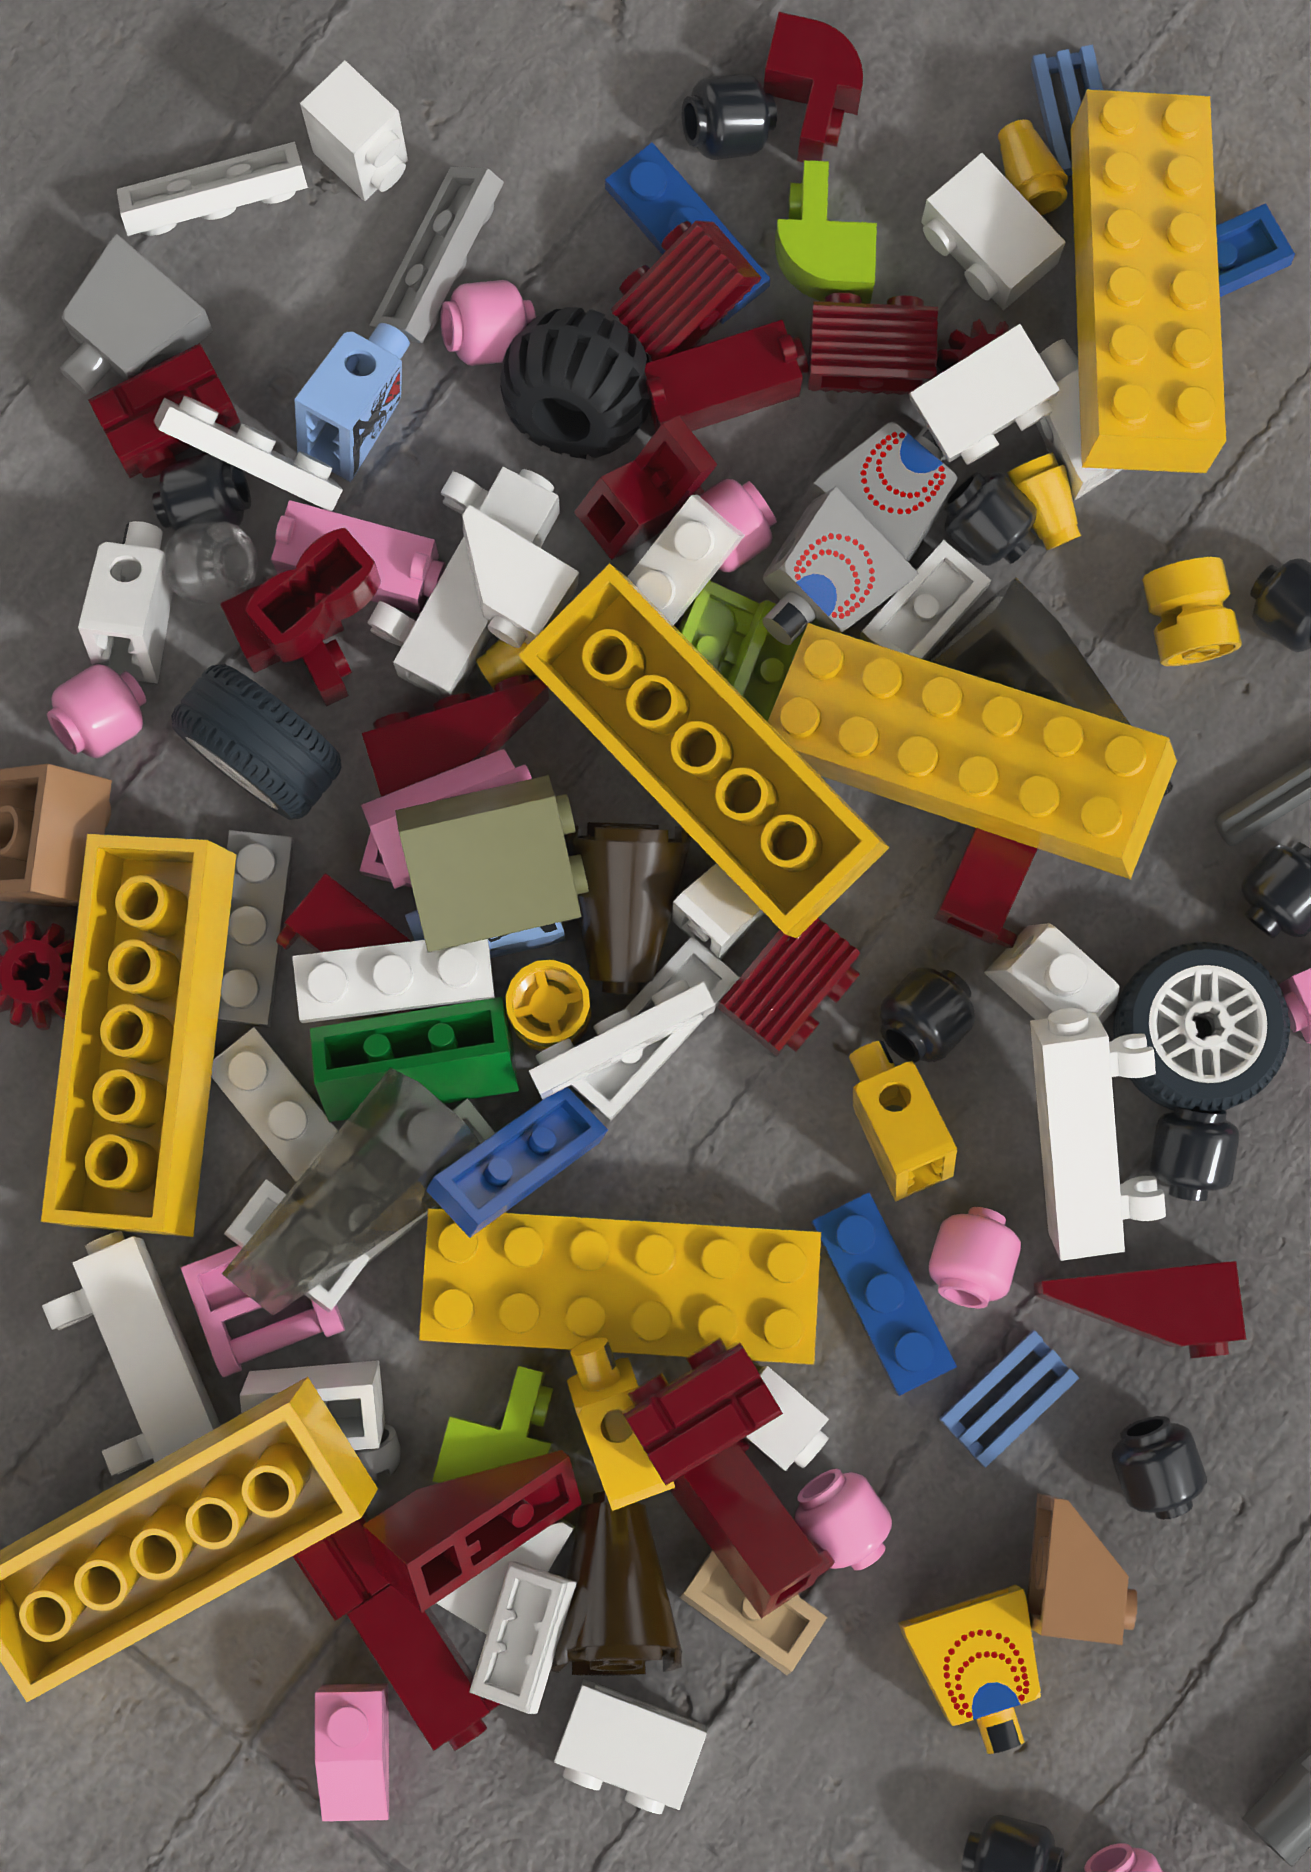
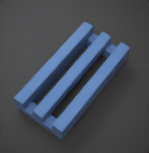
[1031,45,1103,176]
[939,1330,1079,1468]

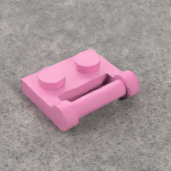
[181,1245,345,1378]

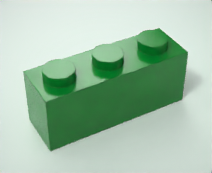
[310,997,519,1122]

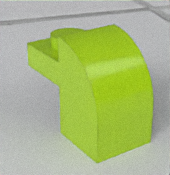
[774,160,877,304]
[432,1366,553,1483]

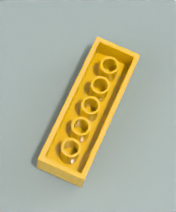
[1071,89,1226,473]
[518,563,890,938]
[768,623,1177,880]
[41,834,237,1237]
[419,1208,821,1365]
[0,1377,378,1702]

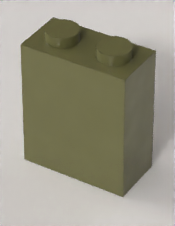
[395,775,589,952]

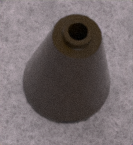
[564,822,691,994]
[551,1491,682,1676]

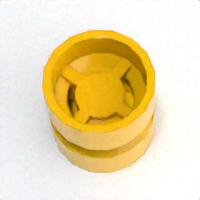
[1142,557,1242,666]
[506,960,591,1051]

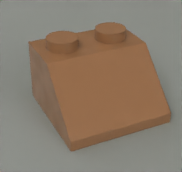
[0,764,112,907]
[1027,1493,1137,1645]

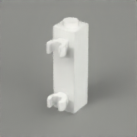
[367,467,560,699]
[1030,1008,1166,1261]
[42,1231,221,1476]

